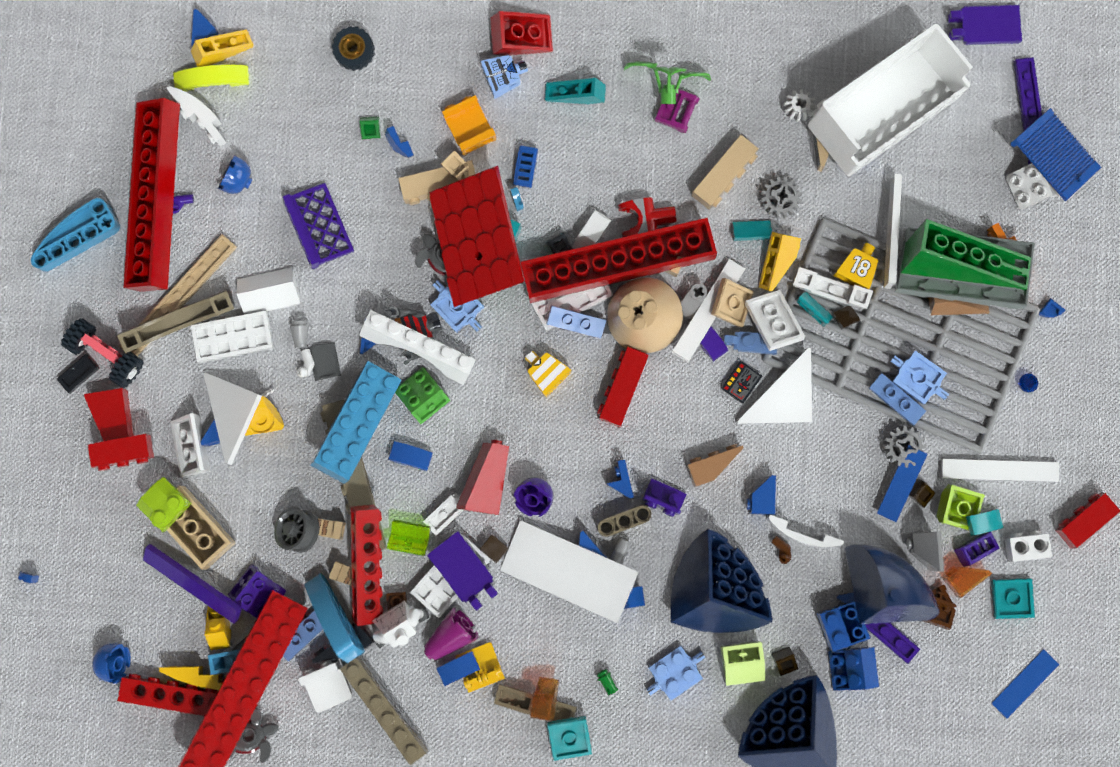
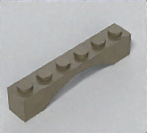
[117,290,235,353]
[340,656,428,766]

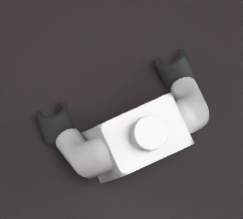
[373,601,430,649]

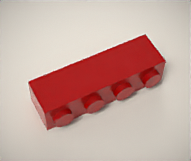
[597,346,649,428]

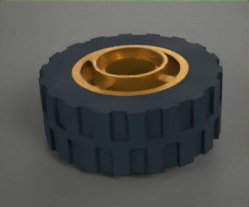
[332,26,375,71]

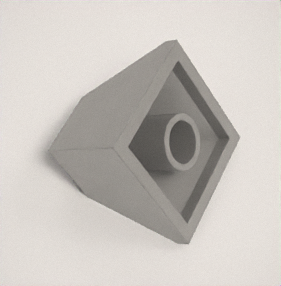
[906,531,944,572]

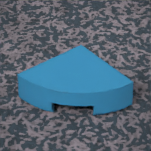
[510,187,524,211]

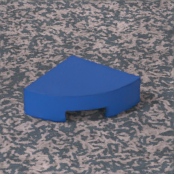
[1039,298,1066,318]
[18,571,39,583]

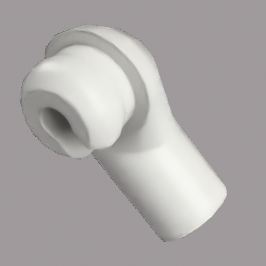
[297,349,315,378]

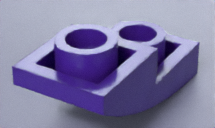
[700,326,728,362]

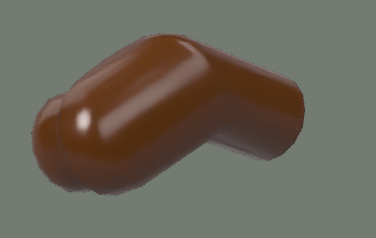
[771,535,792,564]

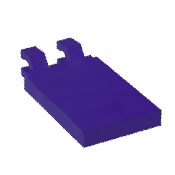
[947,5,1022,45]
[427,531,499,611]

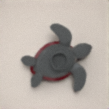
[415,234,448,285]
[229,708,279,763]

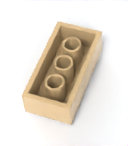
[167,485,236,570]

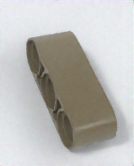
[597,505,652,537]

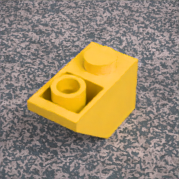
[204,606,231,650]

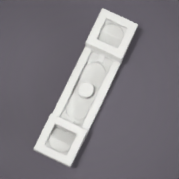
[793,267,873,309]
[766,515,844,547]

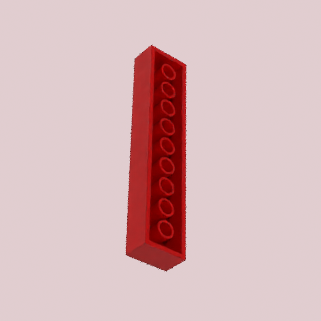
[123,98,180,292]
[520,217,717,303]
[177,590,308,767]

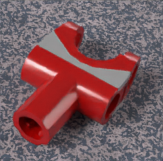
[618,197,677,238]

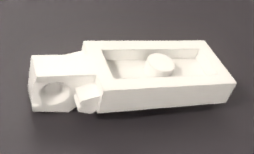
[423,493,464,536]

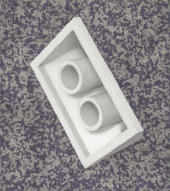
[237,267,301,315]
[170,413,210,478]

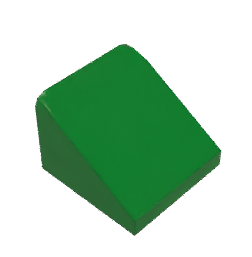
[360,117,381,139]

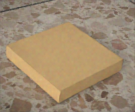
[711,278,754,327]

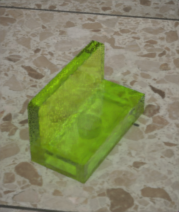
[387,519,431,556]

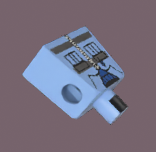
[481,55,528,99]

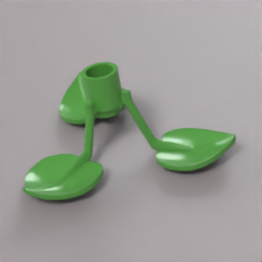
[624,61,711,104]

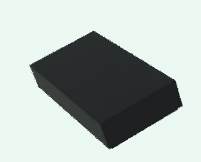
[56,354,99,394]

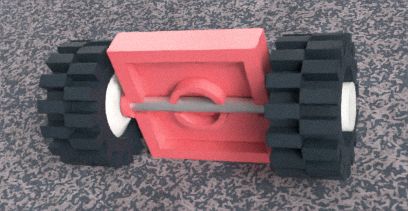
[61,318,144,388]

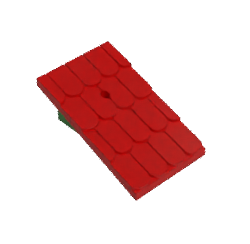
[429,165,524,307]

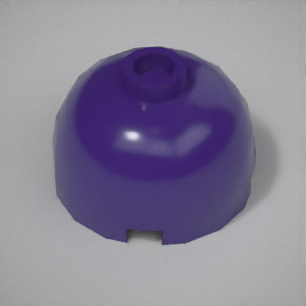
[514,477,554,517]

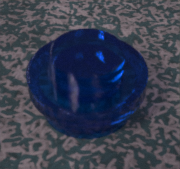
[1018,373,1039,393]

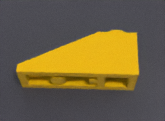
[190,29,254,67]
[758,232,801,291]

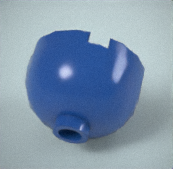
[218,155,253,194]
[92,643,131,684]

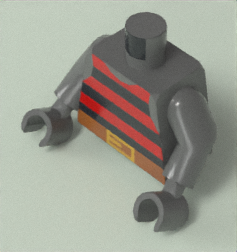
[385,306,443,365]

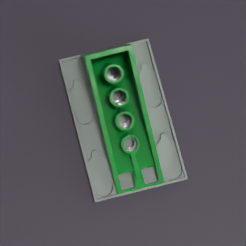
[895,219,1035,309]

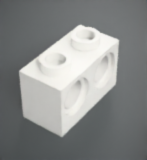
[1005,530,1052,562]

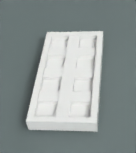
[528,285,613,332]
[191,311,274,363]
[410,534,491,618]

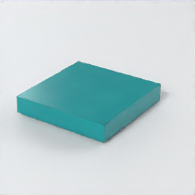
[991,578,1035,619]
[547,716,592,761]

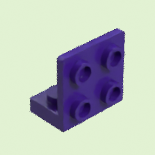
[642,478,687,517]
[228,564,286,618]

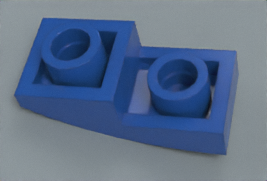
[388,441,433,471]
[436,652,480,686]

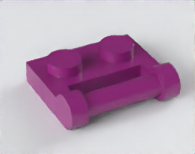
[655,87,700,133]

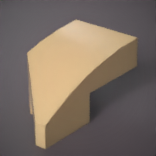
[441,150,469,181]

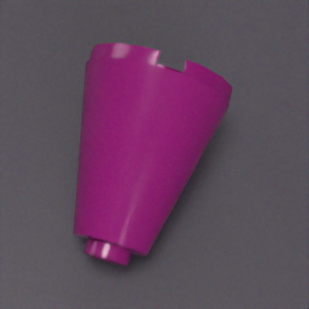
[424,608,479,660]

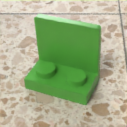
[395,367,451,424]

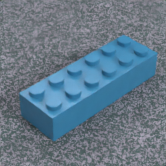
[310,361,401,484]

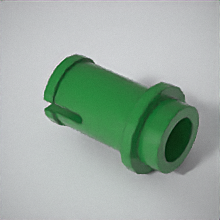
[597,669,619,696]

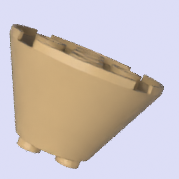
[607,278,683,353]

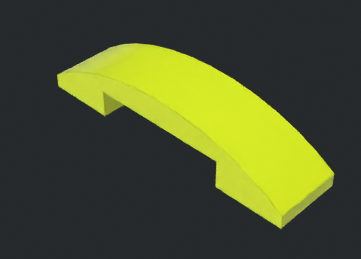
[173,65,249,91]

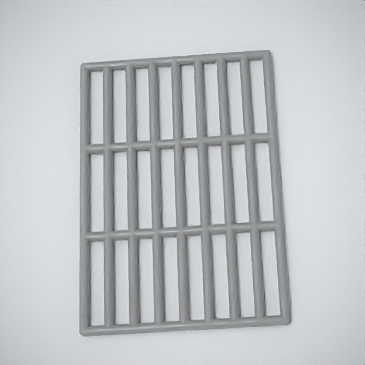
[763,218,1040,454]

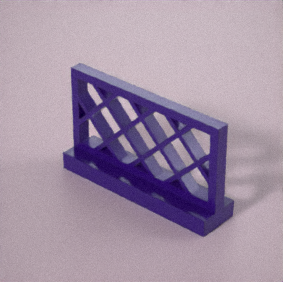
[282,183,354,270]

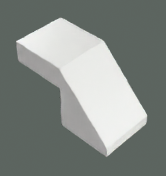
[572,210,611,249]

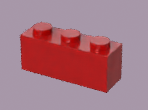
[87,434,154,471]
[1055,493,1120,549]

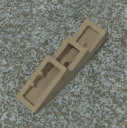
[494,684,577,721]

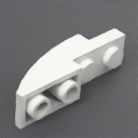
[166,86,227,147]

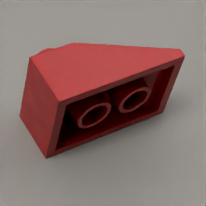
[490,11,553,55]

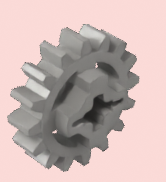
[761,176,802,218]
[883,426,927,468]

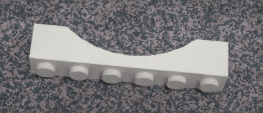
[359,310,476,385]

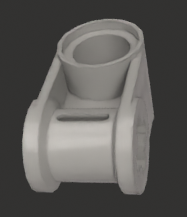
[681,284,707,321]

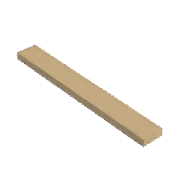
[119,234,237,356]

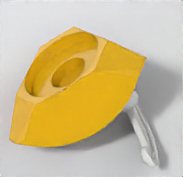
[245,388,284,436]

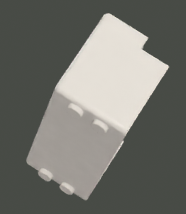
[808,24,973,176]

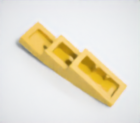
[159,666,223,690]

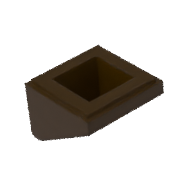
[833,306,860,330]
[909,479,936,508]
[480,535,509,563]
[772,647,799,676]

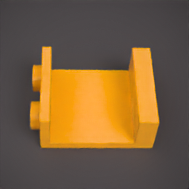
[442,95,497,156]

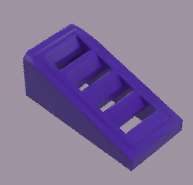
[954,531,1000,567]

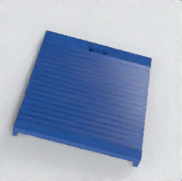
[1011,108,1101,201]

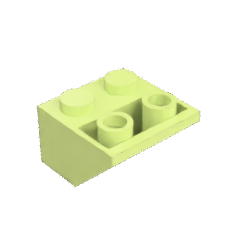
[720,641,765,686]

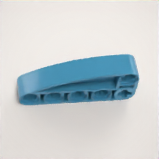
[31,198,120,272]
[304,573,365,663]

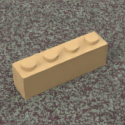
[692,135,759,210]
[399,160,476,205]

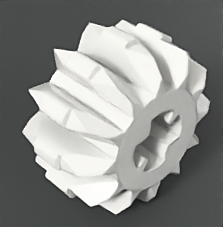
[783,89,816,122]

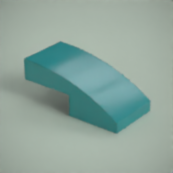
[966,509,1004,536]

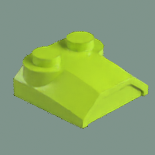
[136,477,192,532]
[937,484,985,531]

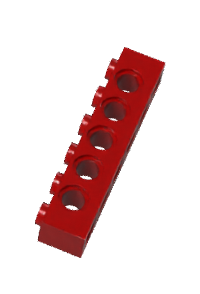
[350,504,383,626]
[117,673,217,716]

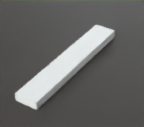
[884,174,902,289]
[672,259,746,362]
[941,459,1059,482]

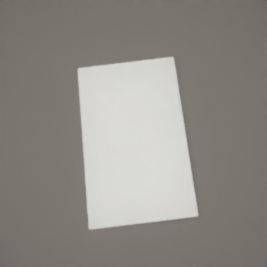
[500,521,638,623]

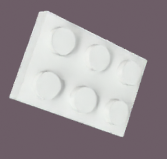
[745,290,805,351]

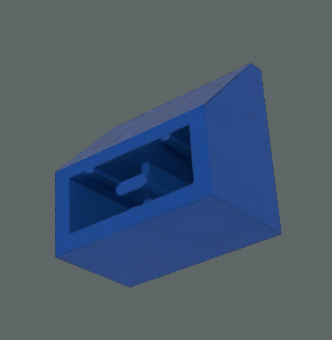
[816,601,870,652]
[828,647,879,691]

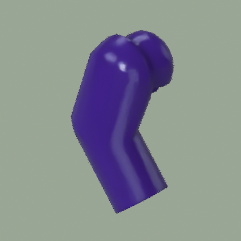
[173,194,194,214]

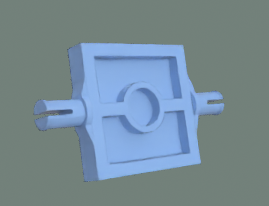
[430,280,485,333]
[890,350,949,405]
[646,646,705,701]

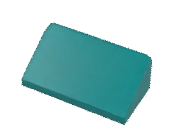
[732,220,772,241]
[796,292,833,327]

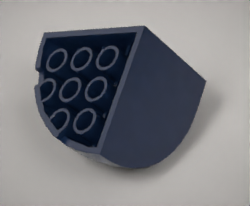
[670,529,773,633]
[845,544,939,624]
[738,675,837,767]

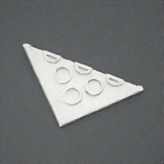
[737,348,812,424]
[204,373,262,465]

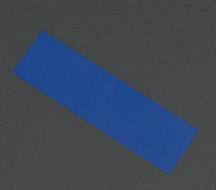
[877,445,928,522]
[991,649,1060,719]

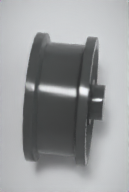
[274,507,320,553]

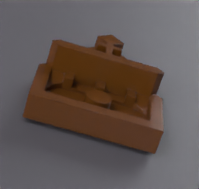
[924,585,957,630]

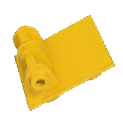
[455,642,505,693]

